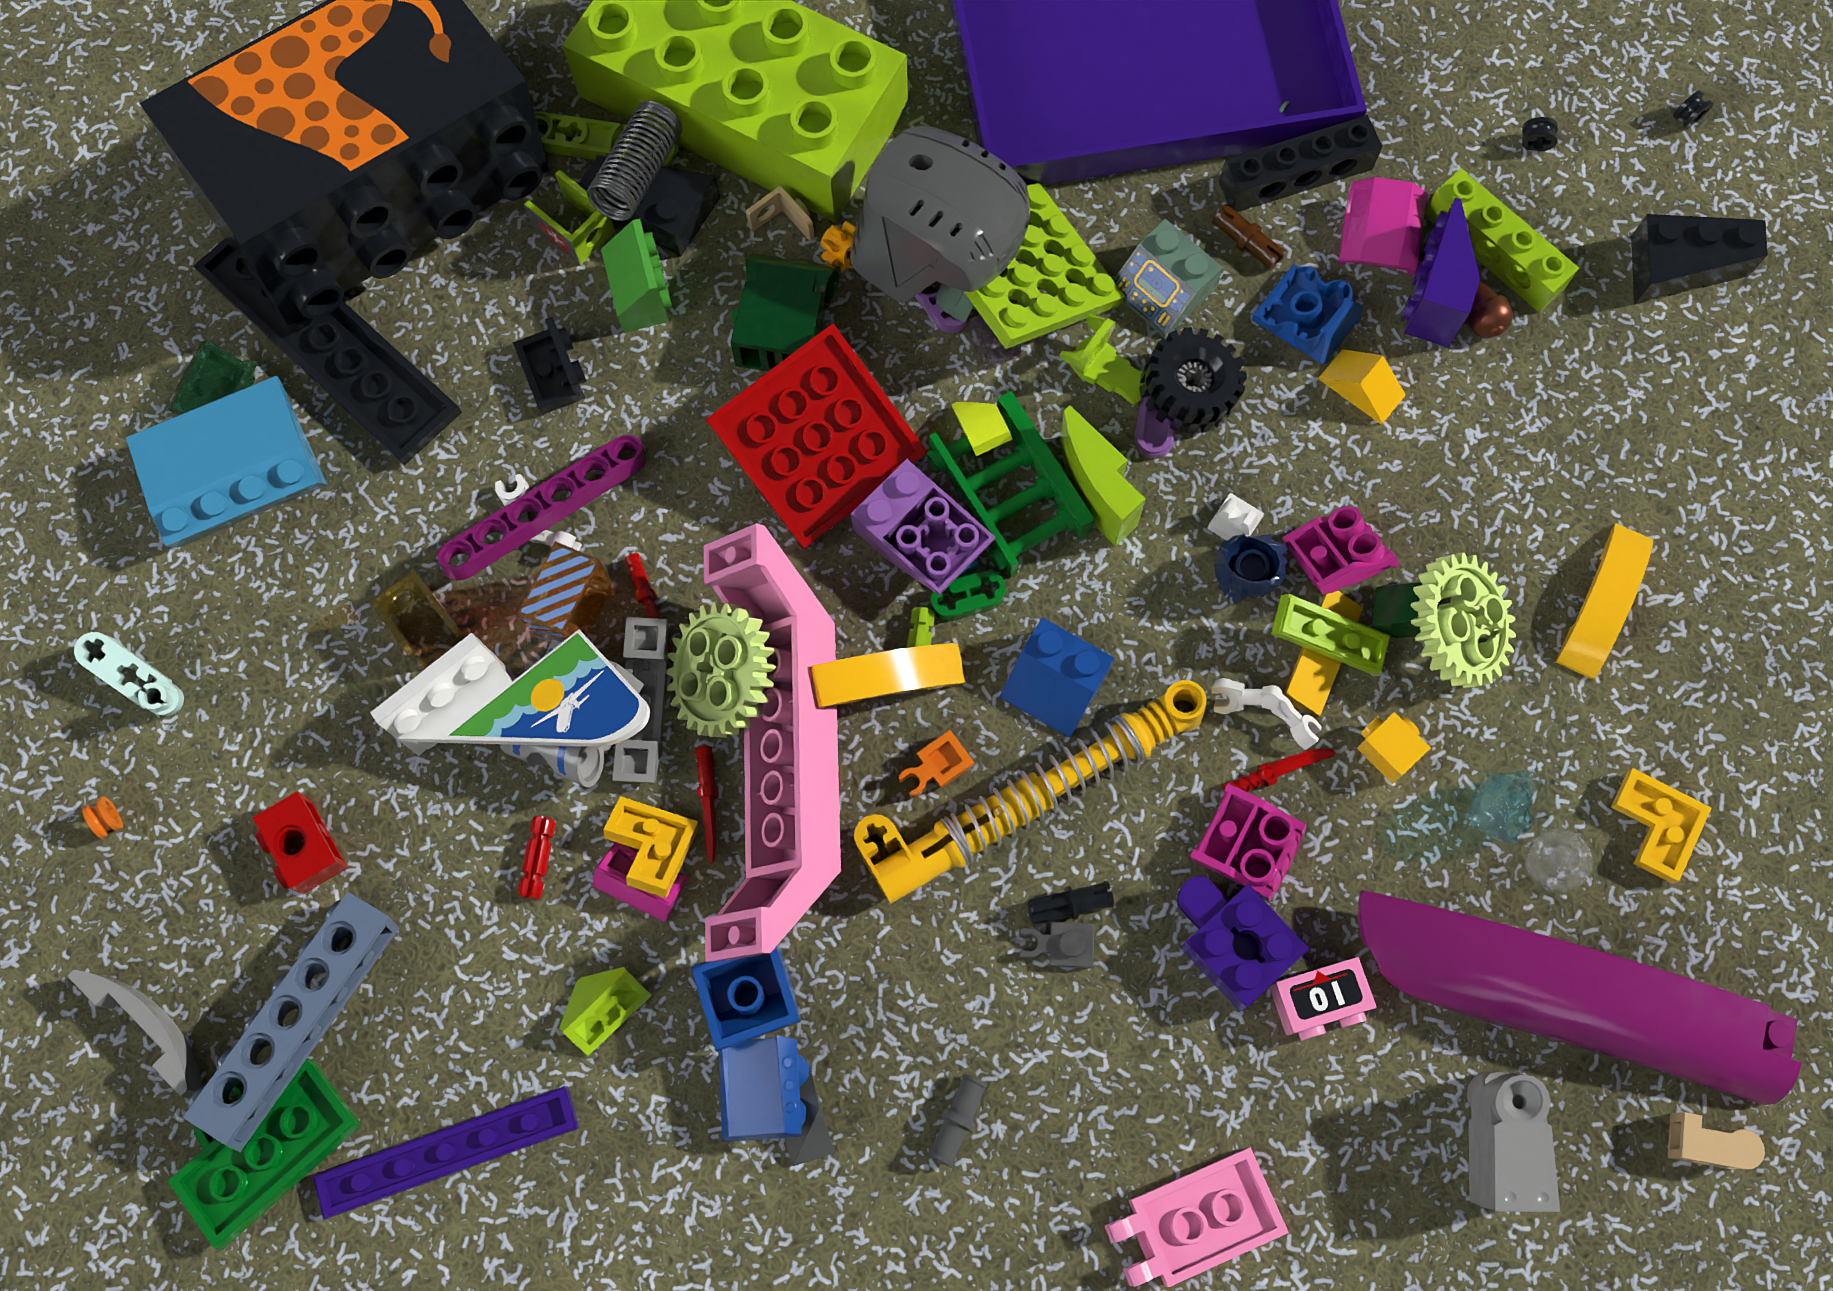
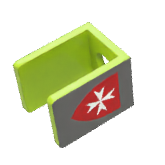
[524,170,615,265]

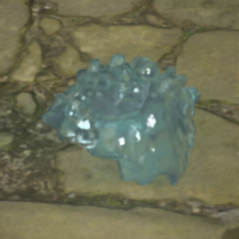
[1464,770,1536,844]

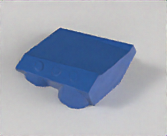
[1252,264,1364,364]
[718,1035,809,1142]

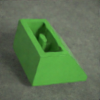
[601,219,672,333]

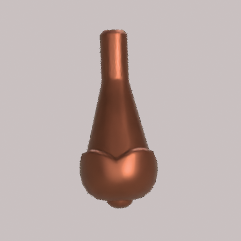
[1467,276,1513,338]

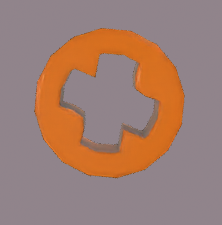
[82,796,123,839]

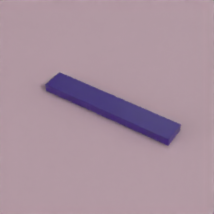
[312,1086,580,1219]

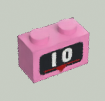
[1269,957,1377,1041]

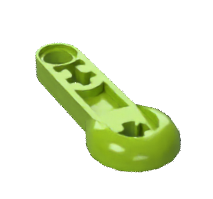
[534,111,676,167]

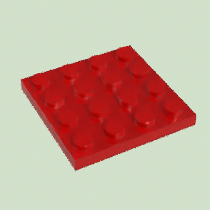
[704,323,928,549]

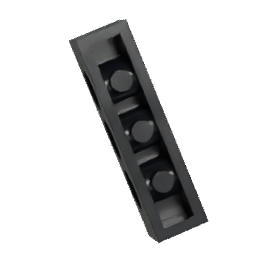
[1219,115,1383,212]

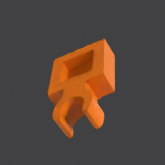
[898,730,975,798]

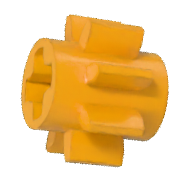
[820,221,856,273]

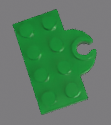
[168,1058,362,1250]

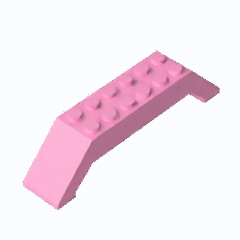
[704,523,841,963]

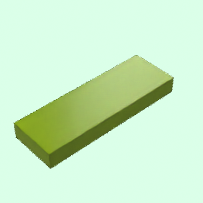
[1271,594,1390,675]

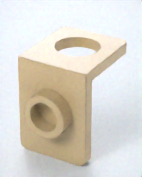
[746,186,815,241]

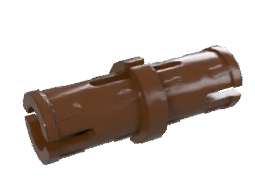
[1212,204,1286,270]

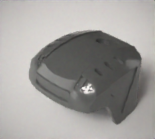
[850,126,1030,304]

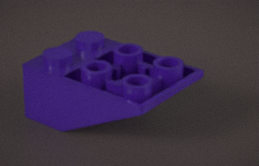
[1401,198,1480,348]

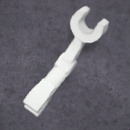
[495,474,582,558]
[1212,678,1322,750]

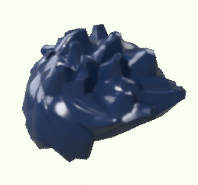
[1214,534,1287,604]

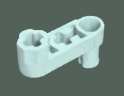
[74,632,184,716]

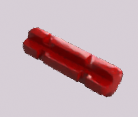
[517,816,556,899]

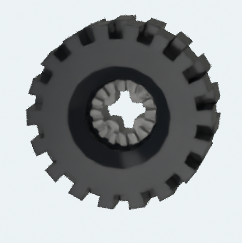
[1140,327,1247,434]

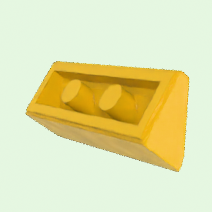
[1283,590,1363,717]

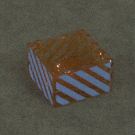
[517,541,616,644]

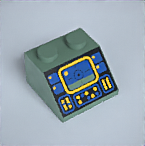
[1113,219,1223,338]

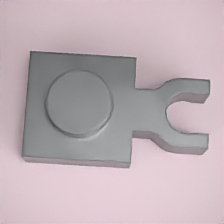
[1020,922,1094,968]

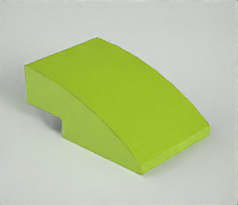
[1059,406,1146,546]

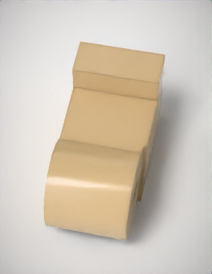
[1668,1112,1765,1169]

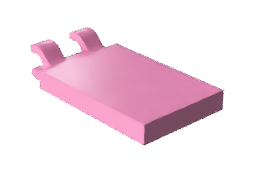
[1104,1147,1289,1287]

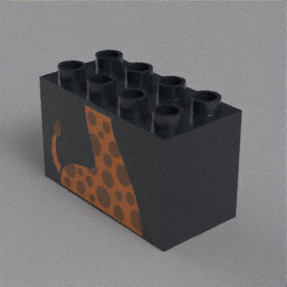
[139,0,549,326]

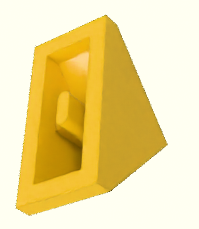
[1318,349,1406,425]

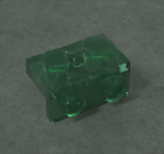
[165,340,257,416]

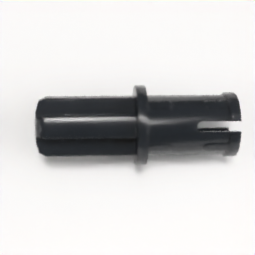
[1028,881,1114,924]

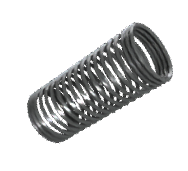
[587,101,682,221]

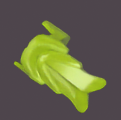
[1059,314,1144,405]

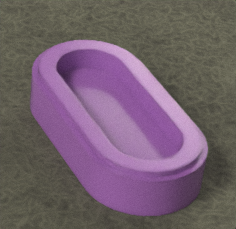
[1134,396,1176,459]

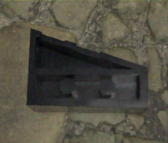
[578,155,720,257]
[1631,214,1768,305]

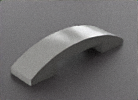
[612,617,669,784]
[67,970,202,1098]

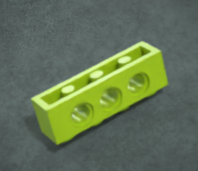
[1424,168,1579,313]

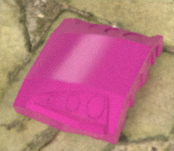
[1338,177,1428,275]
[1282,506,1399,594]
[1190,784,1306,902]

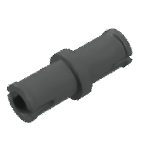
[927,1073,989,1168]

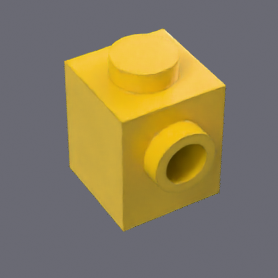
[1357,712,1431,784]

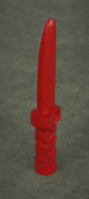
[624,553,673,661]
[695,746,719,864]
[1222,748,1336,792]

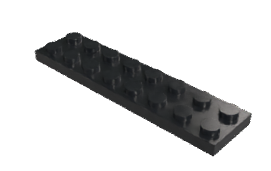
[193,239,462,466]

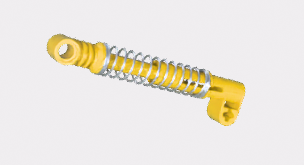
[854,680,1206,904]

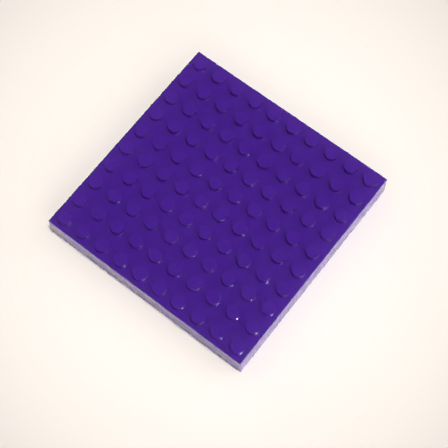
[949,0,1367,186]

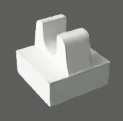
[1207,493,1264,540]

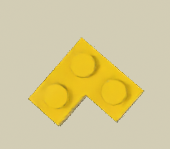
[1611,768,1712,884]
[603,796,698,898]

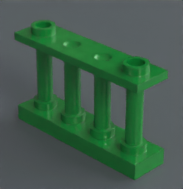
[926,391,1095,578]

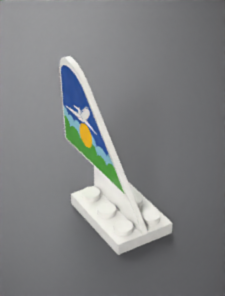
[370,629,650,756]

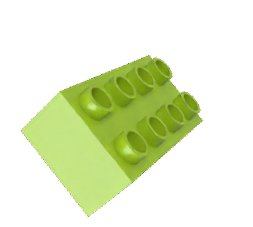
[562,0,908,222]

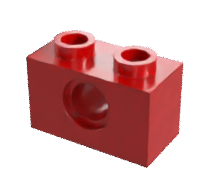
[252,791,348,895]

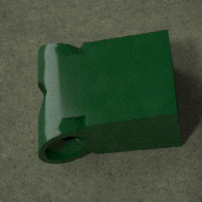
[730,252,841,372]

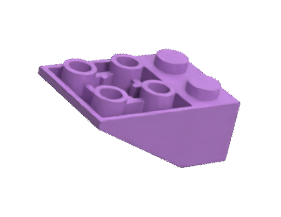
[851,459,995,595]

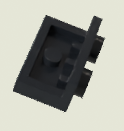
[513,317,587,415]

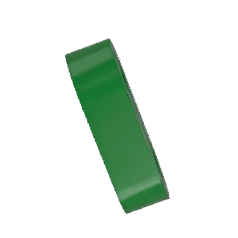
[931,570,1006,621]

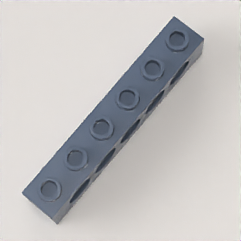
[182,891,399,1152]

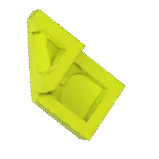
[951,402,1013,456]

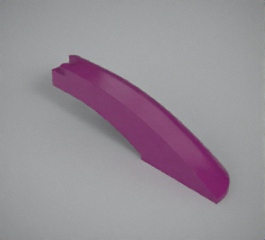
[1358,890,1802,1105]

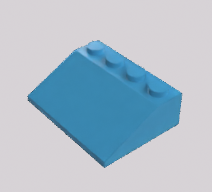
[126,376,327,548]

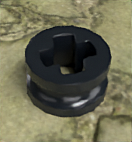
[1673,90,1714,129]
[1522,117,1558,151]

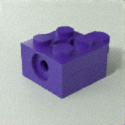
[1176,876,1309,1012]

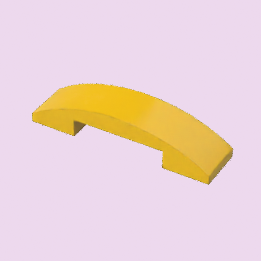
[1556,523,1654,680]
[810,643,966,708]

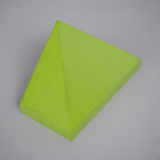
[559,967,652,1056]

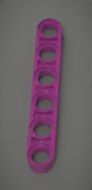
[438,435,646,581]

